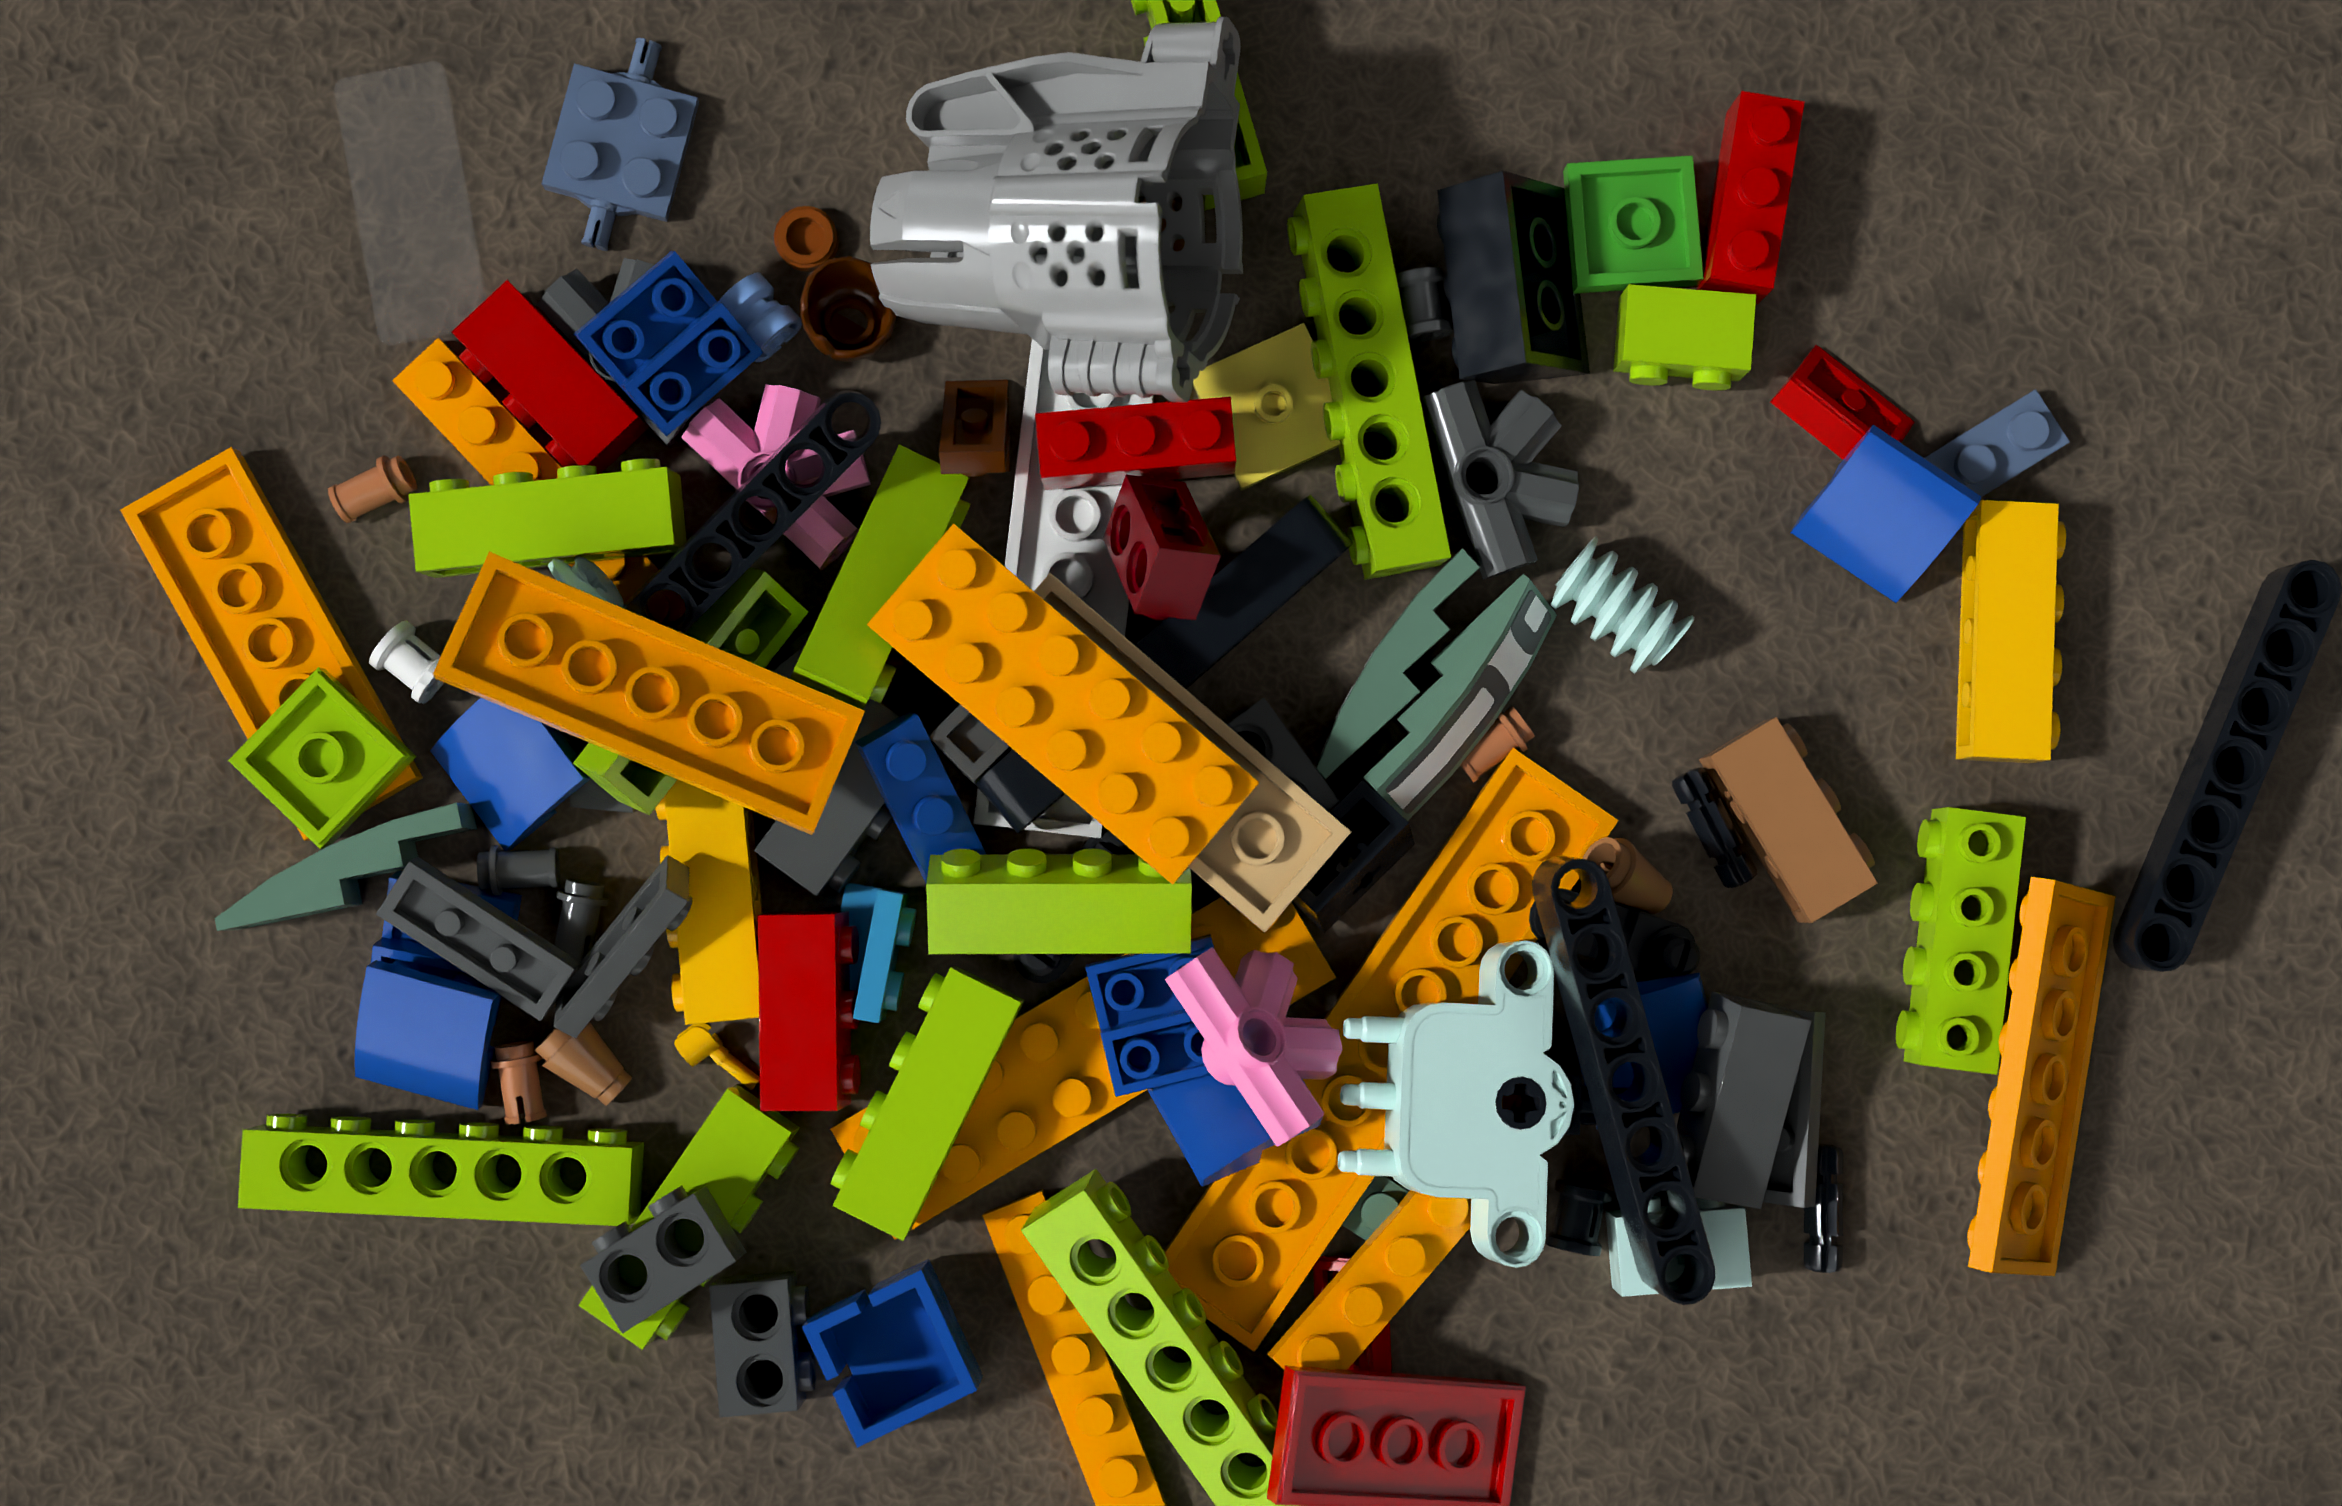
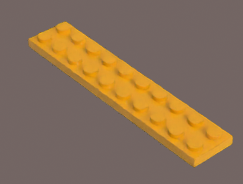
[1164,748,1619,1352]

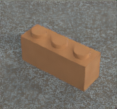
[1699,717,1878,923]

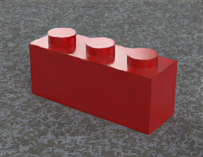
[1697,91,1805,305]
[451,280,649,474]
[1035,396,1236,490]
[758,911,861,1111]

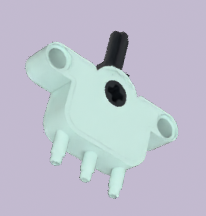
[1338,940,1648,1268]

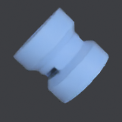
[718,272,802,363]

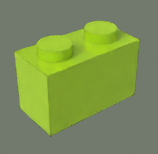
[1613,284,1756,391]

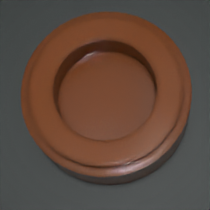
[774,206,839,272]

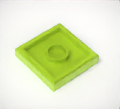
[228,667,417,849]

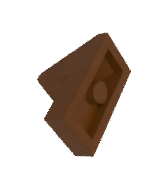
[939,380,1010,477]

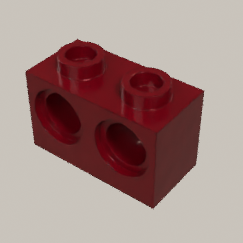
[1103,474,1221,620]

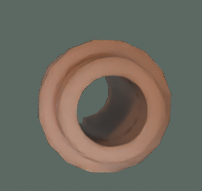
[328,455,417,523]
[1460,706,1535,783]
[490,1040,547,1124]

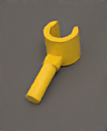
[674,1023,760,1090]

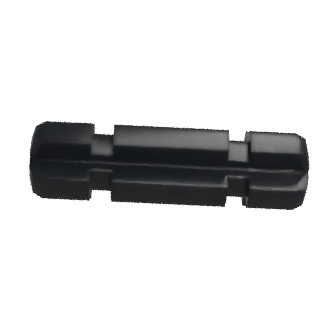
[1672,767,1757,888]
[1804,1145,1843,1273]

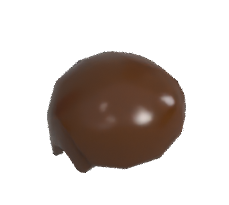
[800,256,896,362]

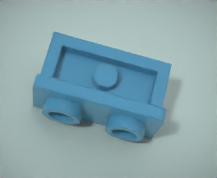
[840,883,917,1023]

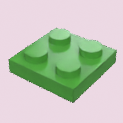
[1563,155,1704,294]

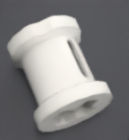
[369,621,445,704]

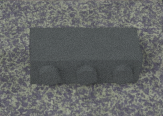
[754,699,934,896]
[1676,991,1811,1209]

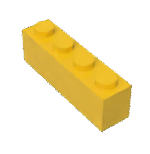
[1956,500,2066,763]
[655,780,762,1025]

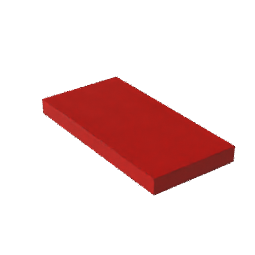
[1267,1365,1526,1506]

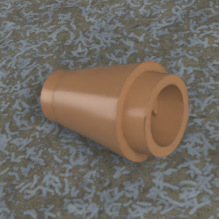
[1583,837,1673,914]
[535,1022,633,1106]

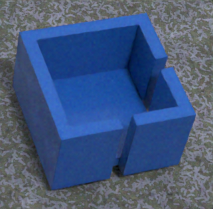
[802,1259,983,1448]

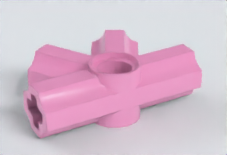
[681,384,871,570]
[1165,947,1343,1147]

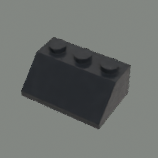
[1437,171,1590,384]

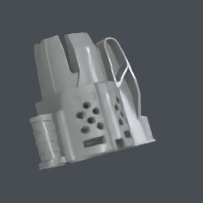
[870,17,1243,402]

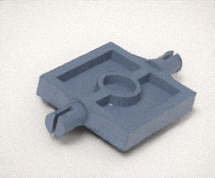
[542,38,699,251]

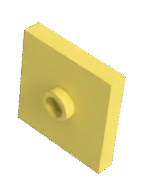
[1193,323,1341,491]

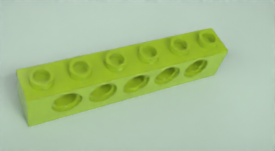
[1287,183,1451,580]
[238,1113,644,1226]
[1021,1169,1291,1506]

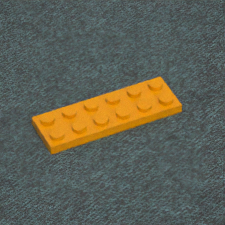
[120,447,423,841]
[867,523,1259,885]
[433,552,865,835]
[1967,877,2116,1276]

